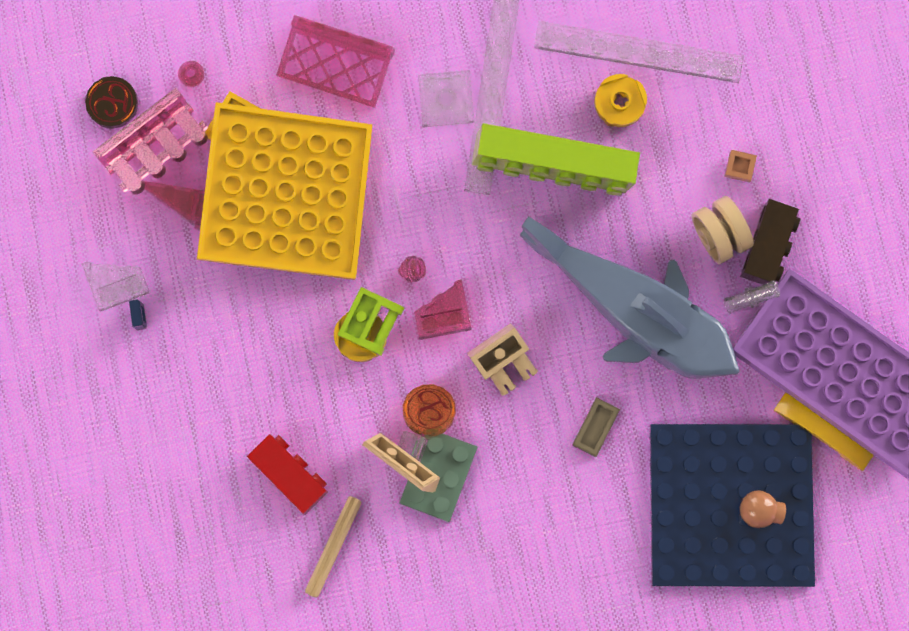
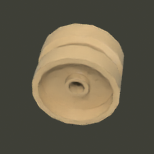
[691,196,754,265]

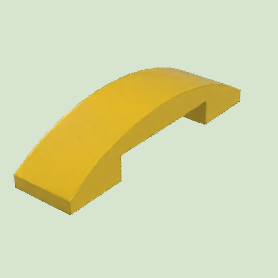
[774,392,873,471]

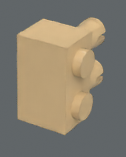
[467,323,538,396]

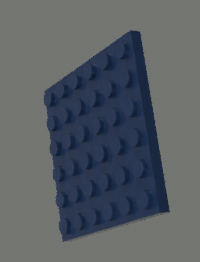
[650,424,815,587]

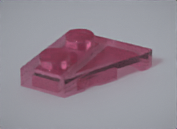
[414,279,472,340]

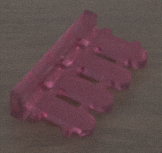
[93,88,208,194]

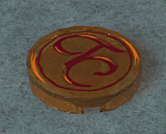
[403,384,456,436]

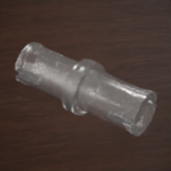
[724,280,780,314]

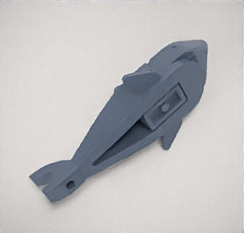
[520,216,740,379]

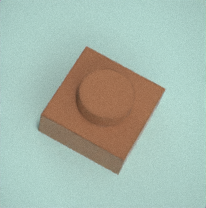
[724,150,757,183]

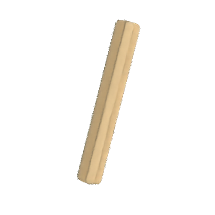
[305,496,361,598]

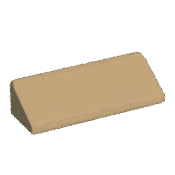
[362,433,440,493]

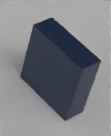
[129,299,147,330]

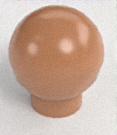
[740,490,786,528]

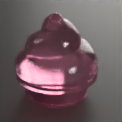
[398,256,426,282]

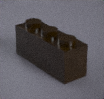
[740,199,801,287]

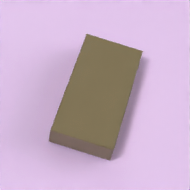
[572,397,620,457]

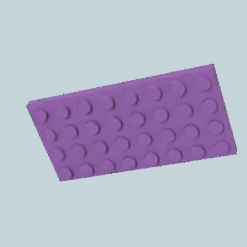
[733,268,909,479]

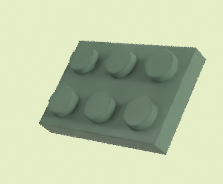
[399,429,478,523]

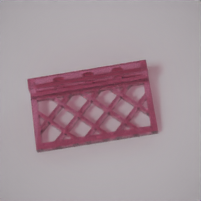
[276,15,395,108]

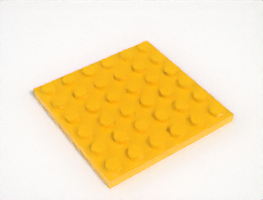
[196,102,373,280]

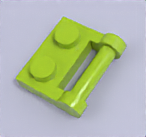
[338,287,404,356]

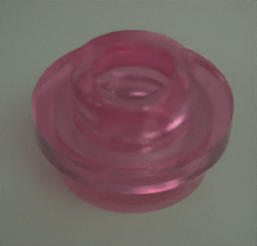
[178,61,205,87]

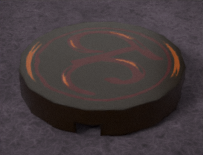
[85,76,139,129]

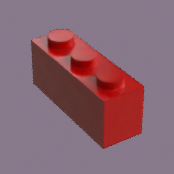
[247,434,328,515]

